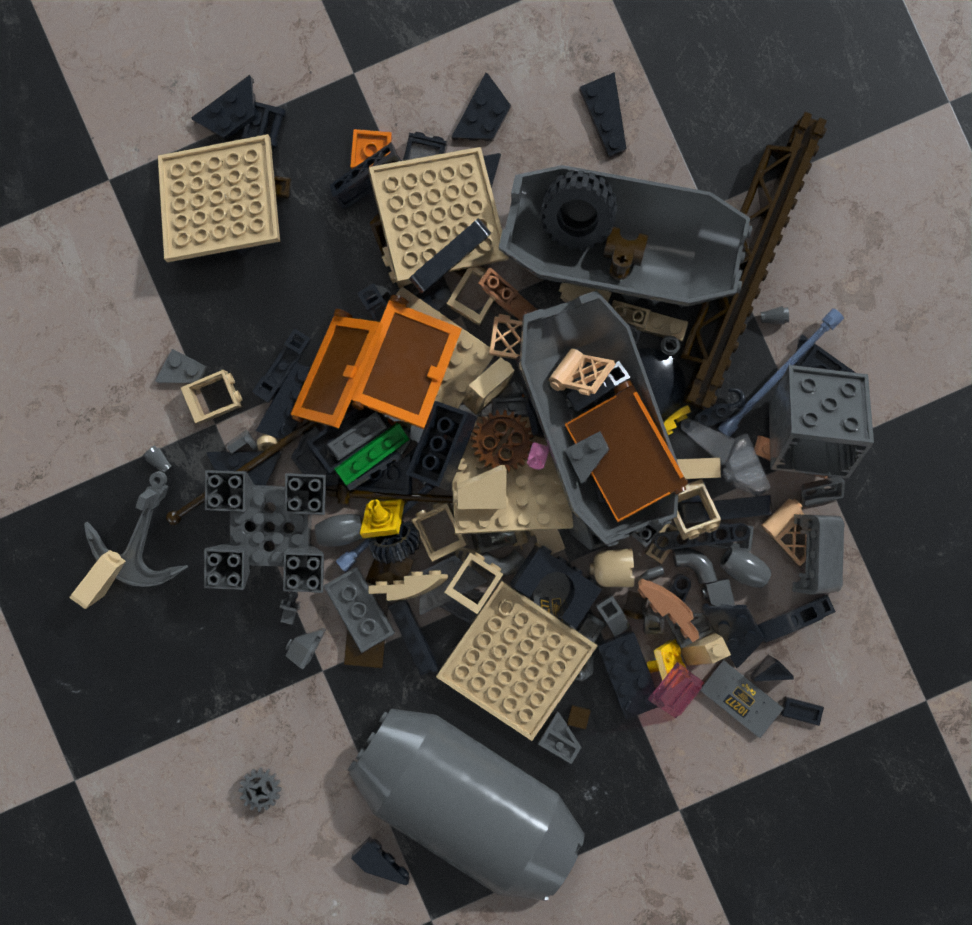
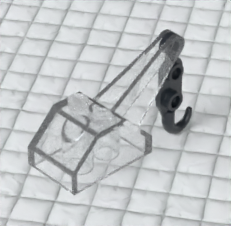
[681,388,771,496]

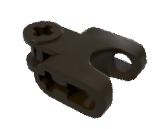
[603,227,648,281]

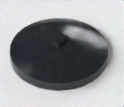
[638,348,686,421]

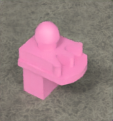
[527,442,549,470]

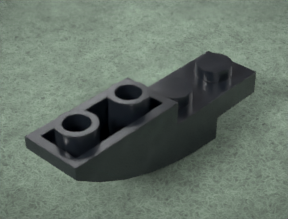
[757,594,836,643]

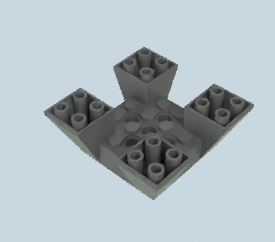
[204,470,326,593]

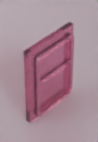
[648,662,704,718]

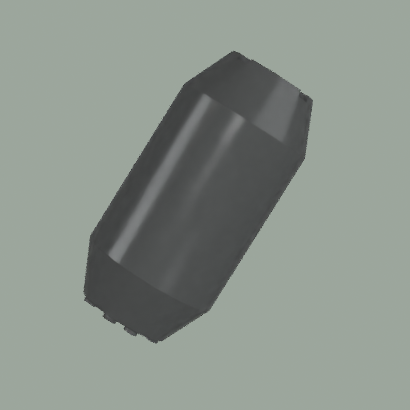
[499,165,752,307]
[519,290,679,547]
[347,709,584,901]

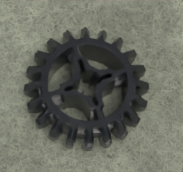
[369,520,421,564]

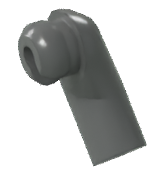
[575,655,594,681]

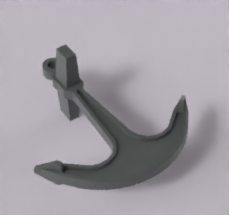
[84,471,188,587]

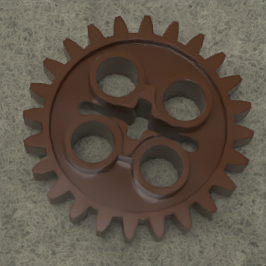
[471,410,534,473]

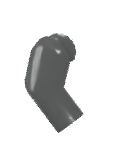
[637,566,664,582]

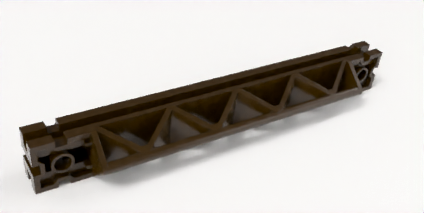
[680,112,827,411]

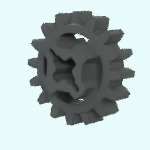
[238,767,282,812]

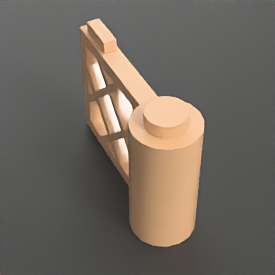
[489,314,522,359]
[549,349,616,396]
[761,499,806,566]

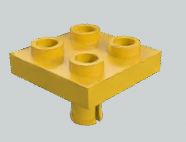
[360,499,405,538]
[647,639,687,688]

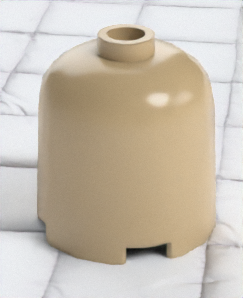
[590,548,634,587]

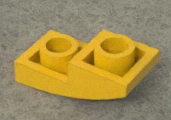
[663,405,691,435]

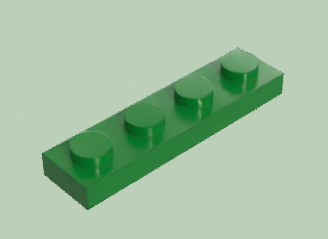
[334,423,410,486]

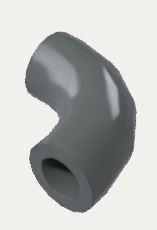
[672,548,717,583]
[475,549,526,577]

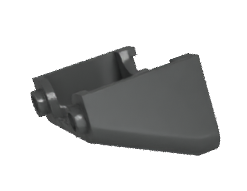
[792,514,845,594]

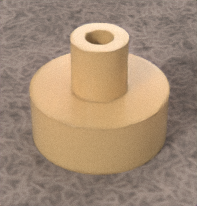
[257,434,277,451]

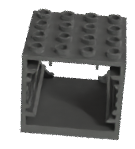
[769,365,874,479]

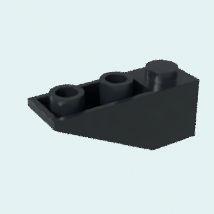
[566,361,630,412]
[351,836,410,886]

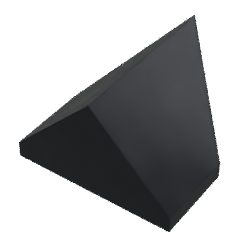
[750,654,794,682]

